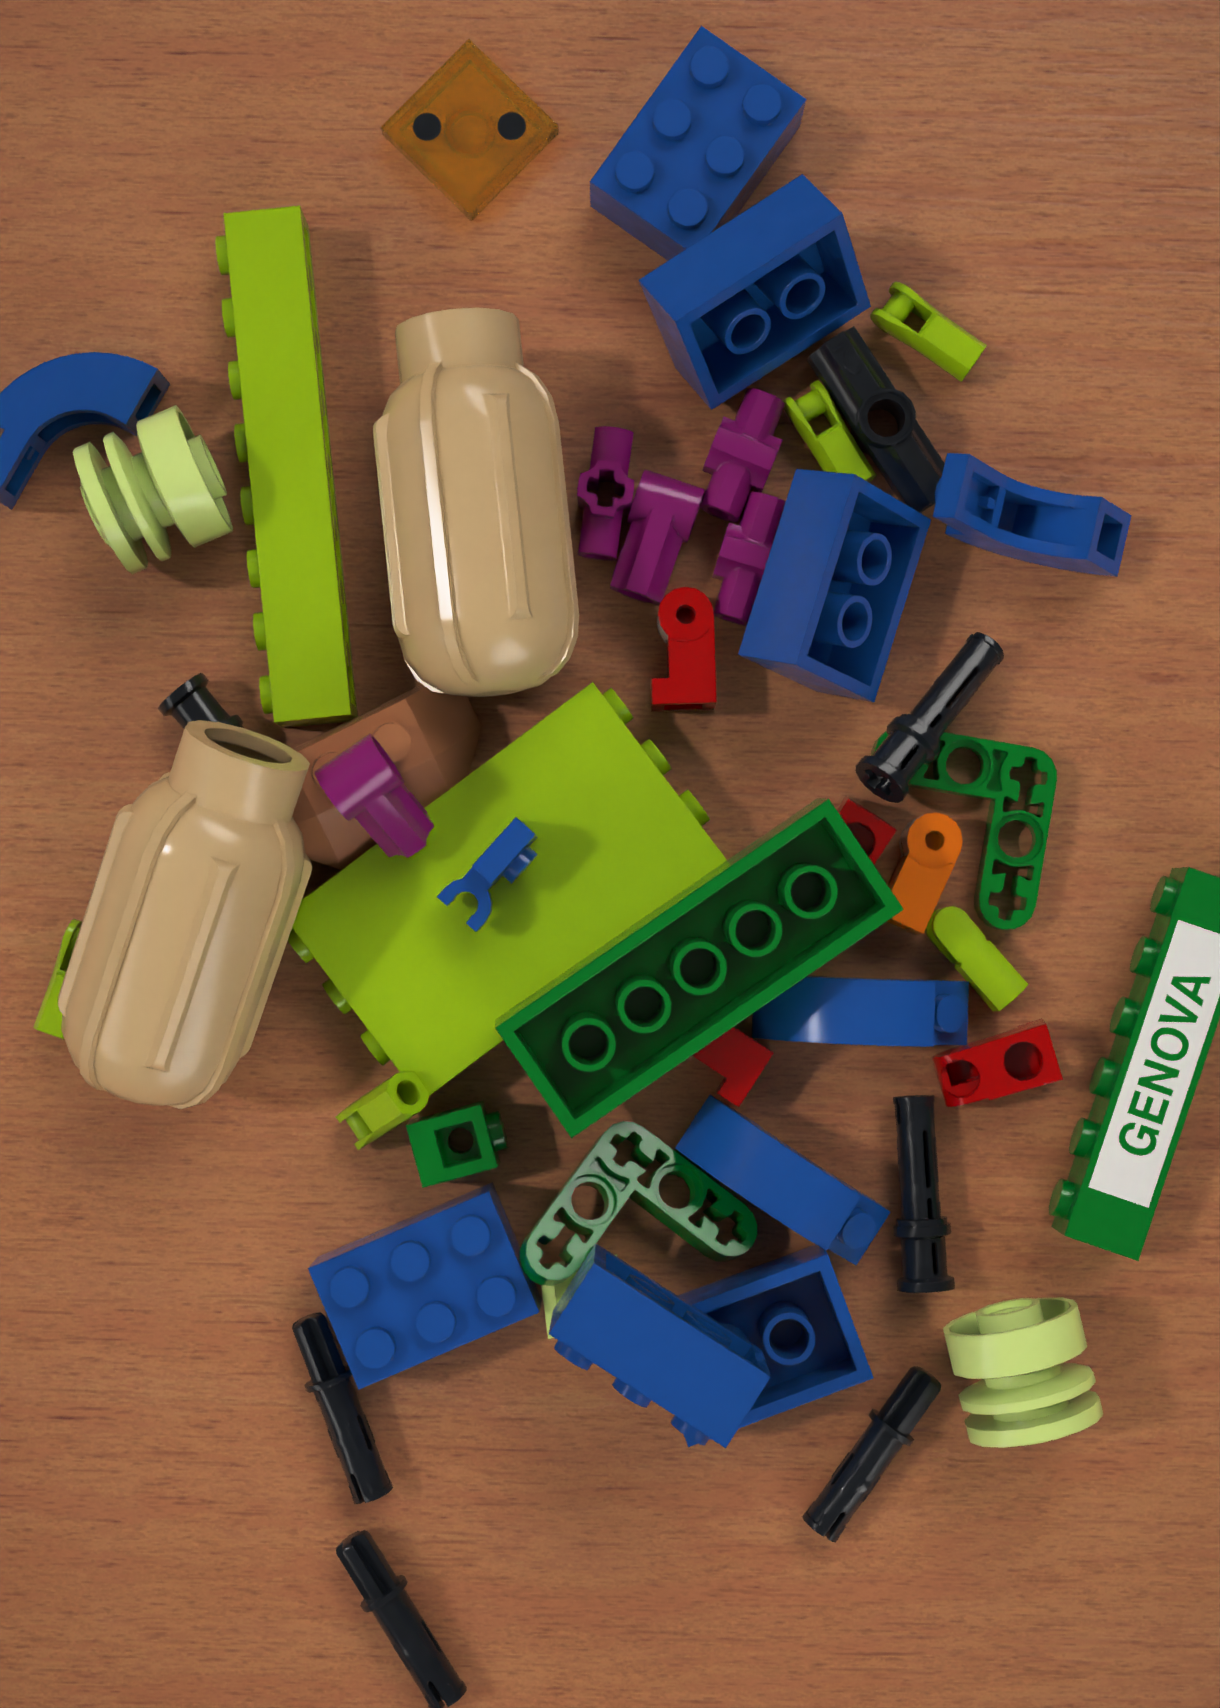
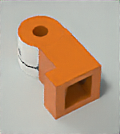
[886,812,963,935]

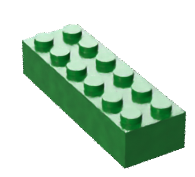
[495,798,904,1138]

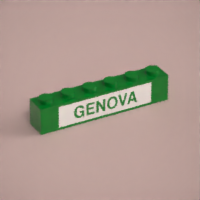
[1049,867,1220,1261]

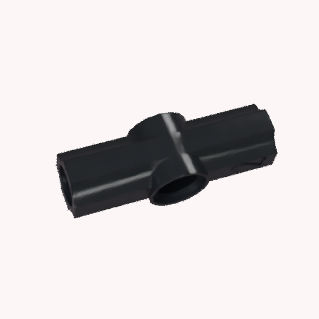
[807,326,945,513]

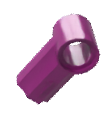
[610,469,705,605]
[314,733,434,858]

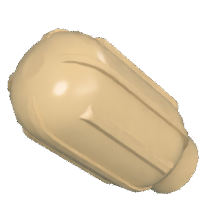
[373,308,579,697]
[58,720,312,1109]

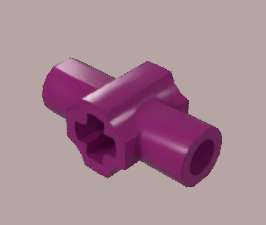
[700,388,785,522]
[577,426,634,561]
[712,492,785,626]

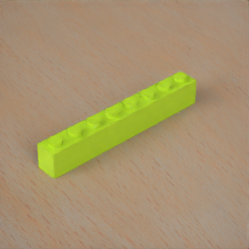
[215,205,358,728]

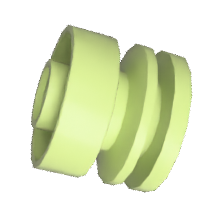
[73,405,233,574]
[943,1297,1103,1448]

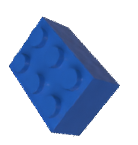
[590,26,806,261]
[639,174,871,410]
[738,469,931,702]
[308,1182,542,1390]
[549,1243,771,1448]
[678,1244,874,1447]

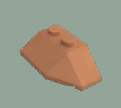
[292,685,482,870]

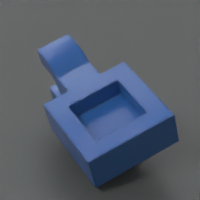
[437,817,538,932]

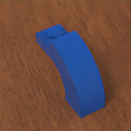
[0,352,170,510]
[932,453,1132,577]
[752,975,969,1047]
[675,1095,891,1265]

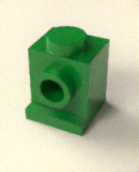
[406,1100,508,1188]

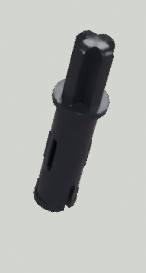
[292,1312,393,1504]
[802,1366,941,1543]
[336,1530,467,1708]

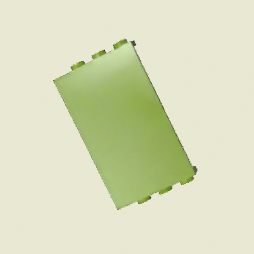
[288,682,727,1095]

